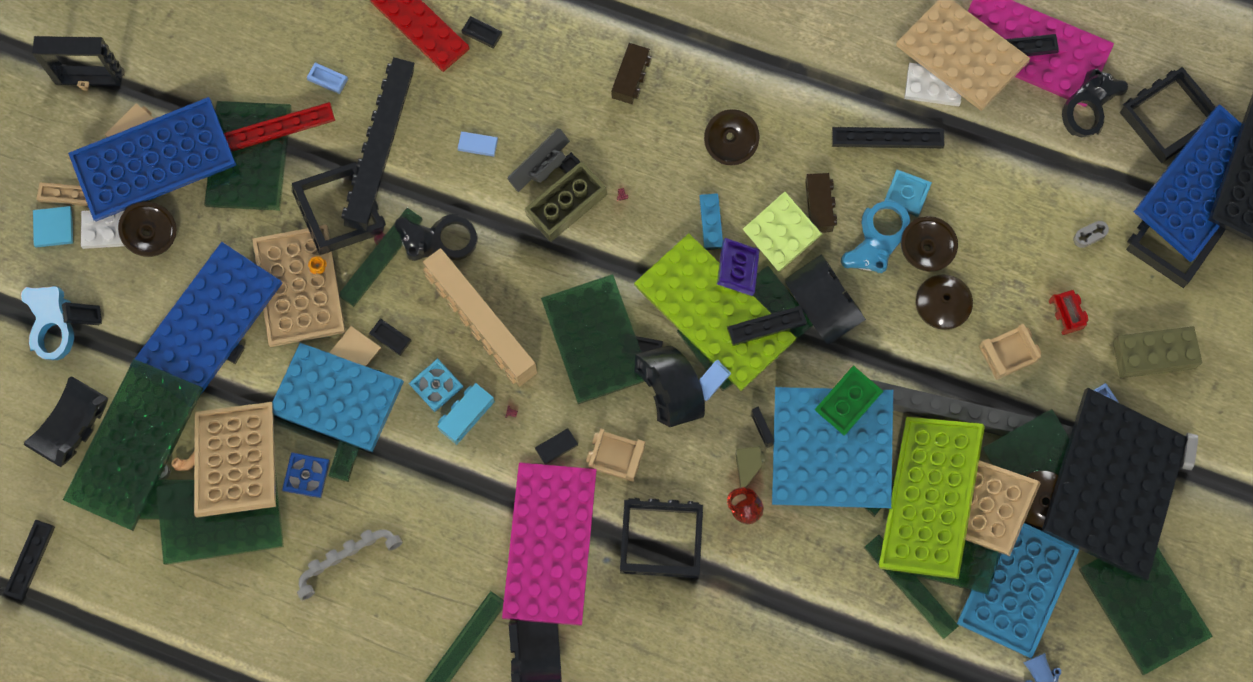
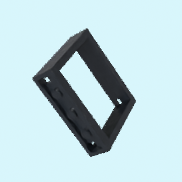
[32,36,125,86]
[1120,67,1216,164]
[292,162,386,255]
[1126,220,1226,288]
[620,497,703,578]

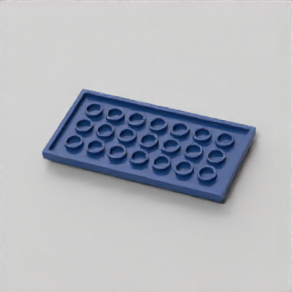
[68,97,236,222]
[1133,104,1242,262]
[130,242,283,407]

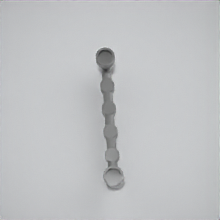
[297,529,403,600]

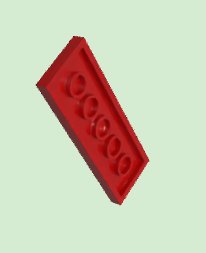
[370,0,470,72]

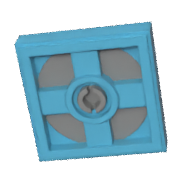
[409,358,463,412]

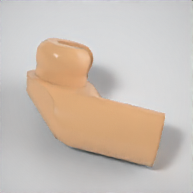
[171,451,195,471]

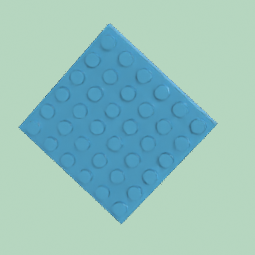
[772,387,893,508]

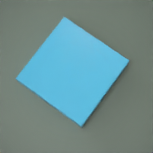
[884,170,932,217]
[33,206,73,248]

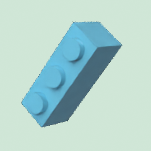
[437,383,495,445]

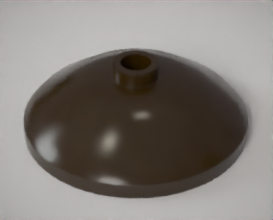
[704,109,760,165]
[118,202,177,257]
[901,216,958,272]
[915,274,973,330]
[1024,471,1058,530]

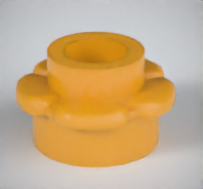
[308,256,327,274]

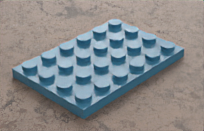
[272,343,404,452]
[956,523,1079,659]

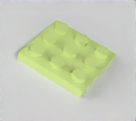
[743,192,822,272]

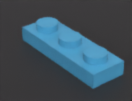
[699,193,723,250]

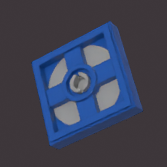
[282,452,330,498]

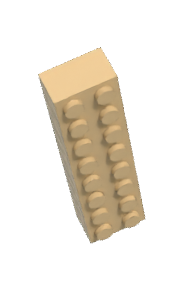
[423,248,537,387]

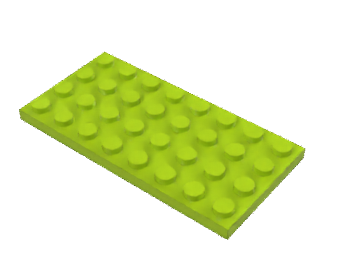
[634,233,796,391]
[879,417,985,579]

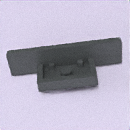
[507,128,570,192]

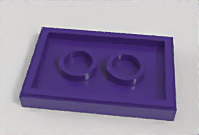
[717,238,760,296]

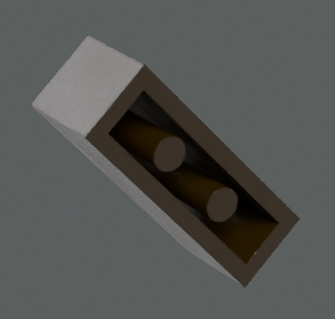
[611,43,652,105]
[805,173,837,233]

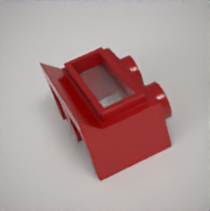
[1049,290,1089,336]

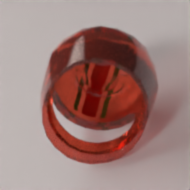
[727,488,764,525]

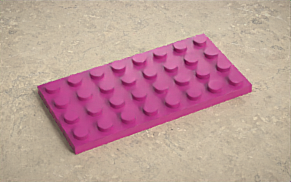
[968,0,1114,107]
[502,463,597,626]

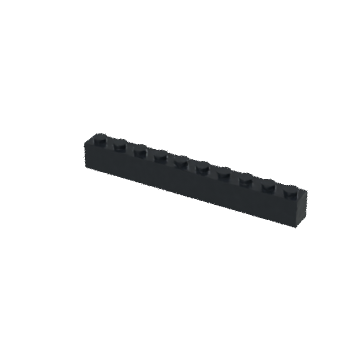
[341,57,415,232]

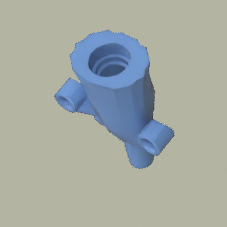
[1023,653,1061,682]

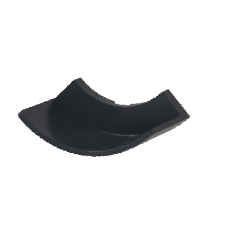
[785,254,866,344]
[634,345,705,427]
[24,376,108,467]
[508,621,562,682]

